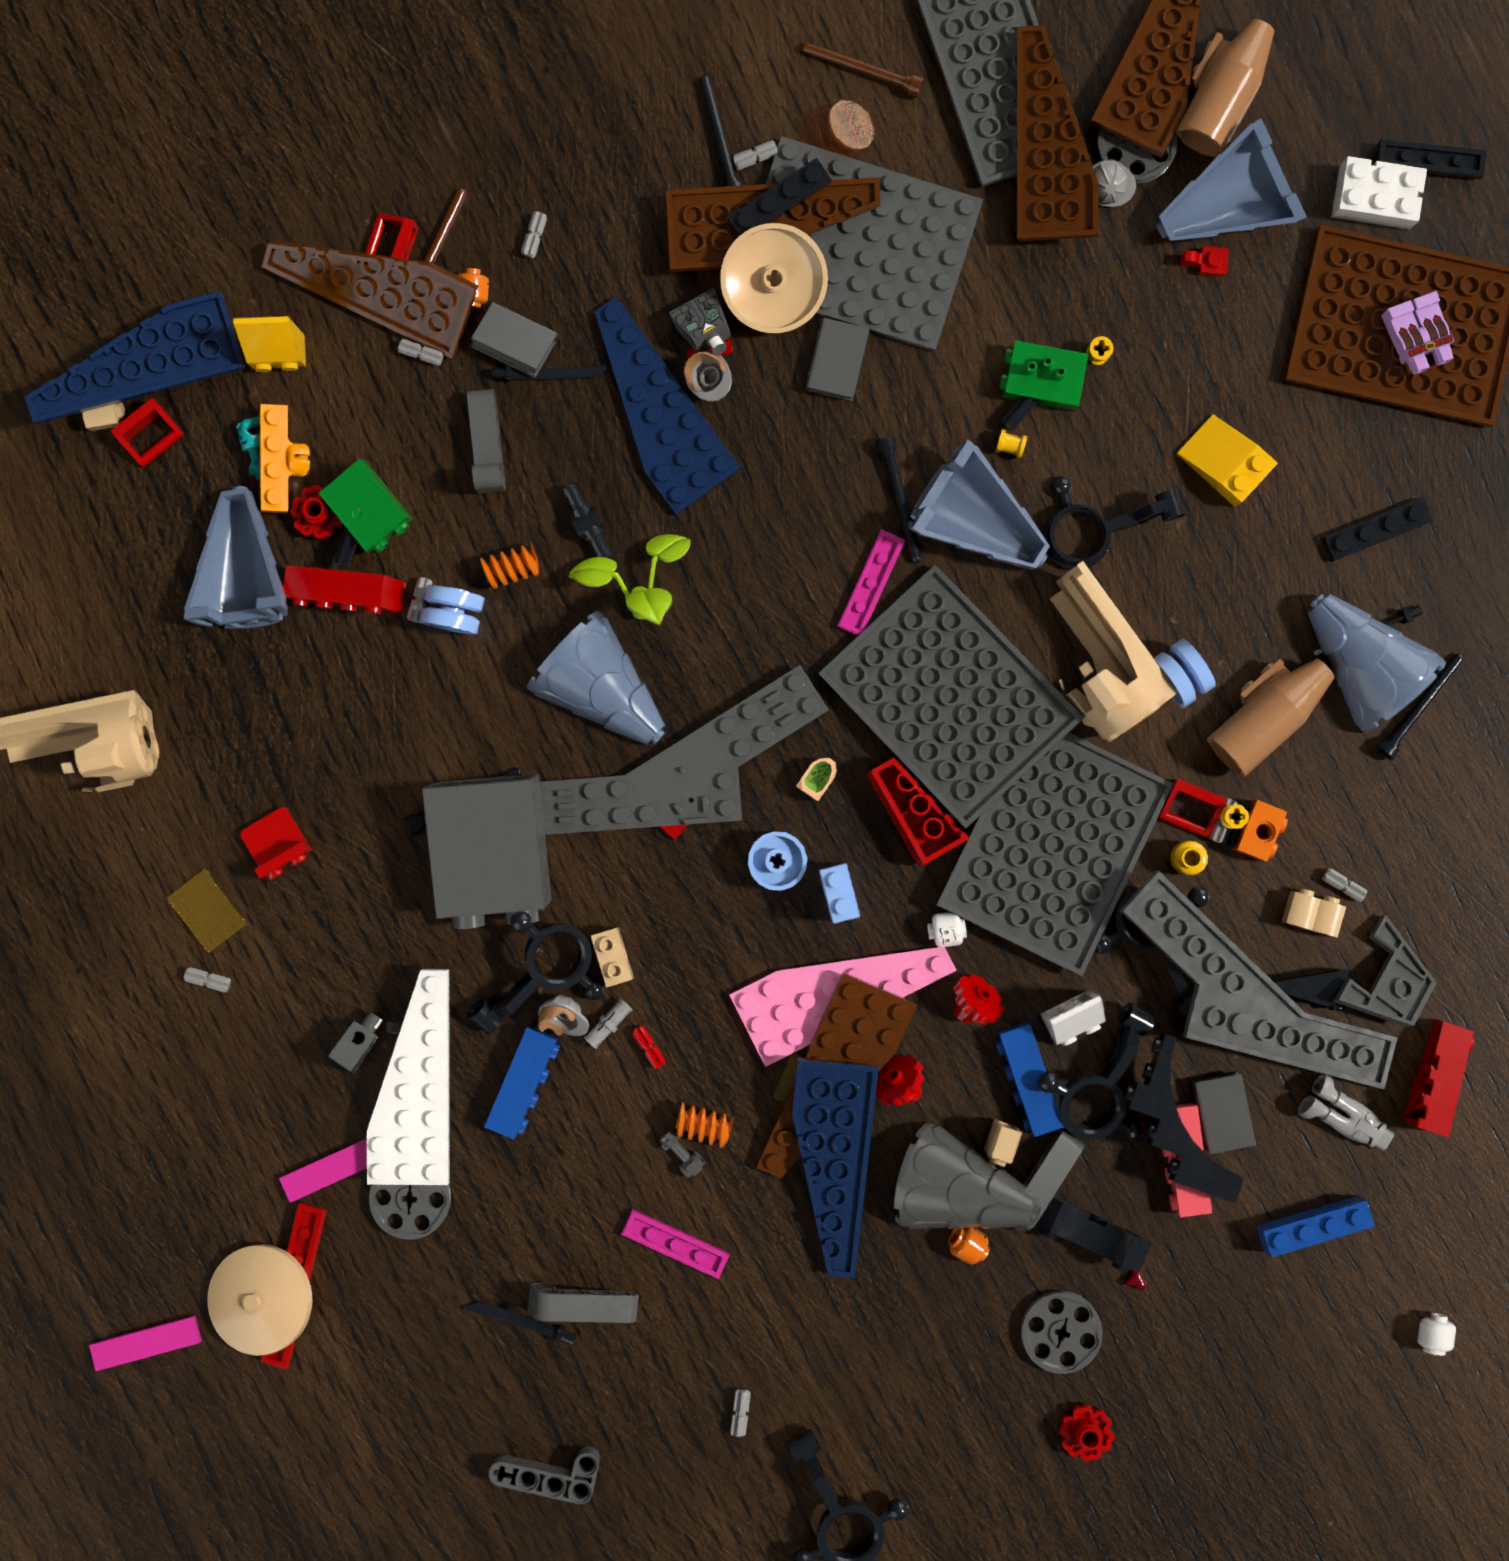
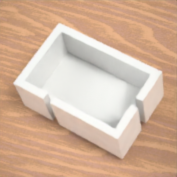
[1332,156,1427,230]

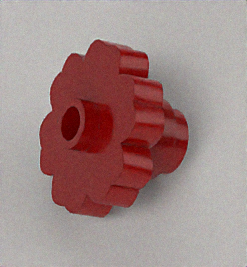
[290,485,344,540]
[953,974,1004,1025]
[876,1054,924,1106]
[1058,1404,1114,1462]

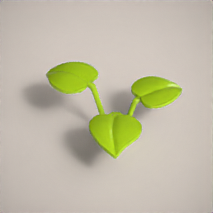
[569,534,691,625]

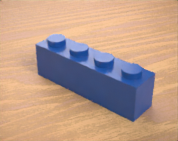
[995,1022,1065,1137]
[484,1025,560,1140]
[1256,1195,1375,1258]

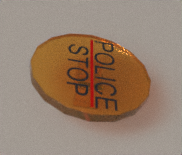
[827,100,874,151]

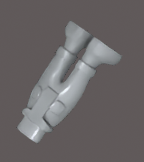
[1297,1073,1394,1151]

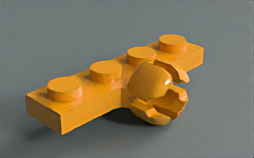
[259,404,310,513]

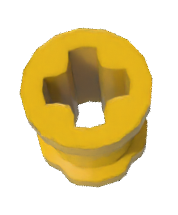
[1086,336,1114,366]
[995,429,1027,459]
[1219,804,1249,829]

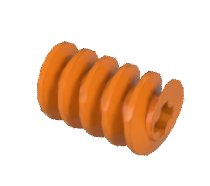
[480,543,539,589]
[676,1102,734,1148]

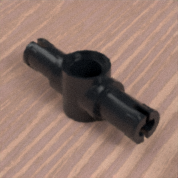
[561,484,613,558]

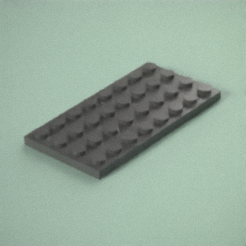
[917,0,1039,188]

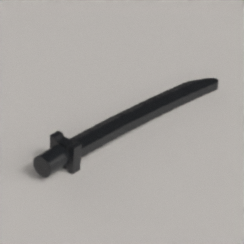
[492,365,608,383]
[1312,605,1423,656]
[464,1302,577,1346]

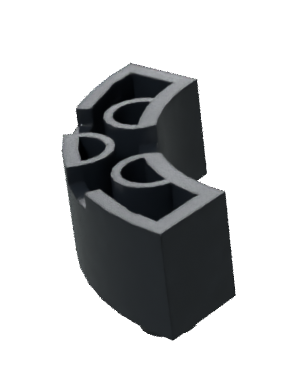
[1036,1196,1152,1273]

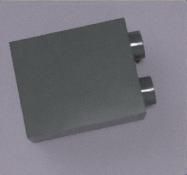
[422,774,552,929]

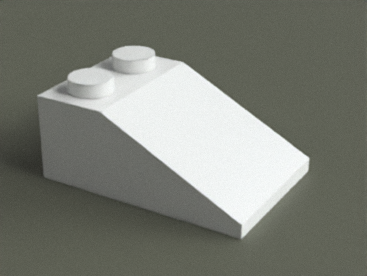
[1040,991,1105,1046]

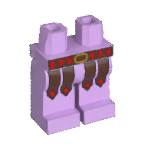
[1381,291,1454,375]

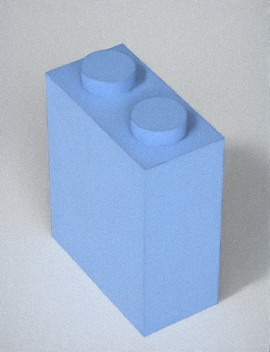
[818,863,860,923]

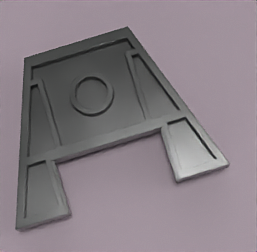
[1333,914,1437,1027]

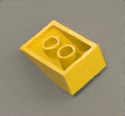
[234,316,306,372]
[1177,414,1278,507]

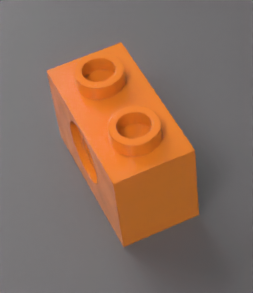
[1232,800,1288,862]

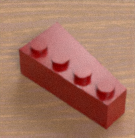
[283,565,406,614]
[865,758,970,866]
[1402,1019,1474,1138]

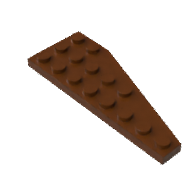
[1090,0,1201,158]
[1017,25,1099,241]
[666,177,881,272]
[262,240,479,359]
[756,972,917,1178]

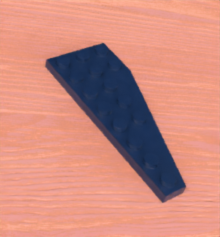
[25,291,245,425]
[595,297,740,515]
[791,1058,879,1278]

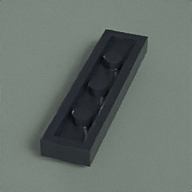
[1376,139,1487,179]
[728,158,832,236]
[1322,497,1433,562]

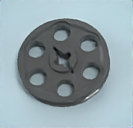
[1097,129,1178,184]
[369,1184,451,1240]
[1021,1290,1103,1374]

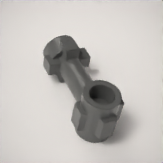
[659,1129,705,1178]

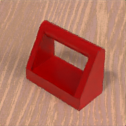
[364,213,418,259]
[111,398,184,467]
[1158,778,1227,838]

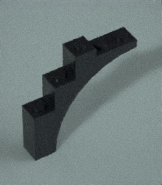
[1123,1033,1244,1204]

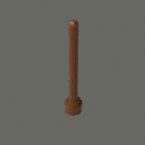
[801,42,924,98]
[423,188,466,264]

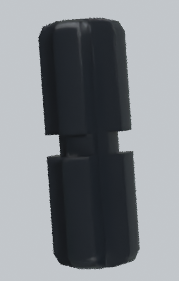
[1222,802,1250,848]

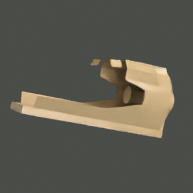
[1050,561,1178,742]
[0,690,159,792]

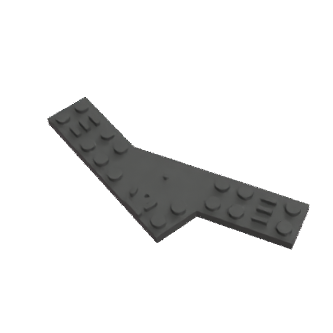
[540,665,829,835]
[1120,871,1398,1089]

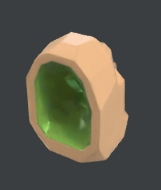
[796,758,837,802]

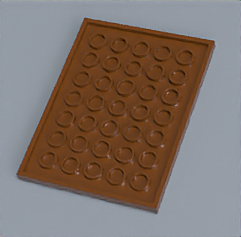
[1284,224,1509,427]

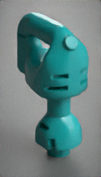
[237,416,260,481]

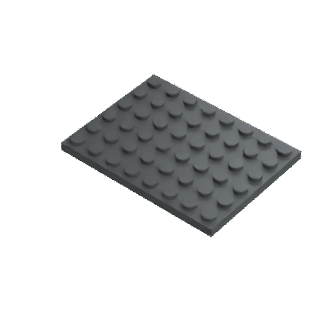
[766,136,983,352]
[818,565,1084,829]
[936,733,1173,976]

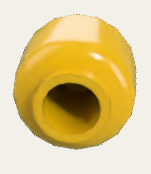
[1170,841,1208,876]

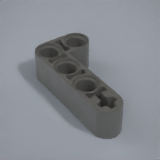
[467,388,506,494]
[1014,1128,1085,1233]
[528,1283,639,1323]
[489,1446,600,1504]

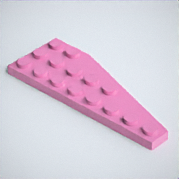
[729,947,956,1067]

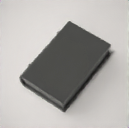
[471,302,558,378]
[805,318,870,402]
[1191,1072,1256,1154]

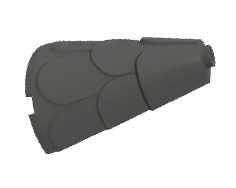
[894,1122,1041,1230]

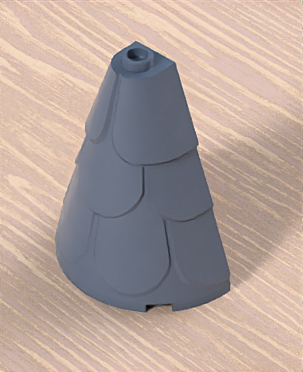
[1156,118,1306,241]
[908,440,1050,570]
[184,486,288,629]
[1307,594,1446,733]
[527,611,665,746]

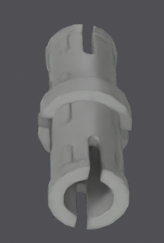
[584,998,633,1049]

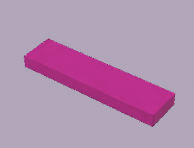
[837,529,905,636]
[279,1138,367,1203]
[621,1209,730,1279]
[89,1315,202,1371]

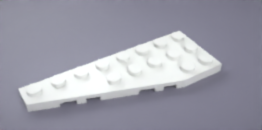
[367,969,450,1185]

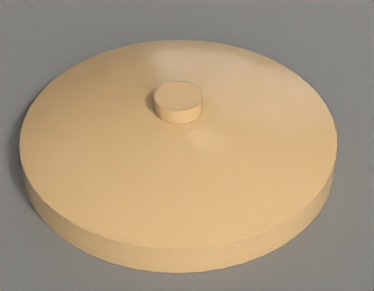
[720,223,828,333]
[207,1244,312,1355]

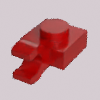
[1180,246,1229,277]

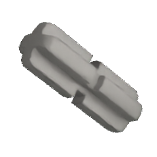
[733,140,778,170]
[521,211,547,258]
[398,339,444,366]
[407,577,432,623]
[1208,798,1237,843]
[1322,868,1367,902]
[184,967,231,992]
[730,1389,751,1437]

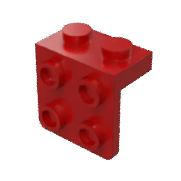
[240,807,312,880]

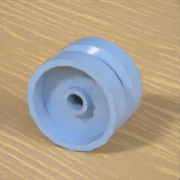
[419,585,485,635]
[1153,639,1216,708]
[748,832,807,891]

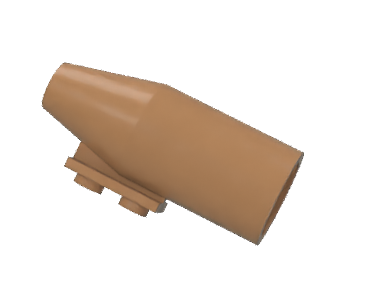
[1176,19,1275,157]
[1207,659,1335,778]

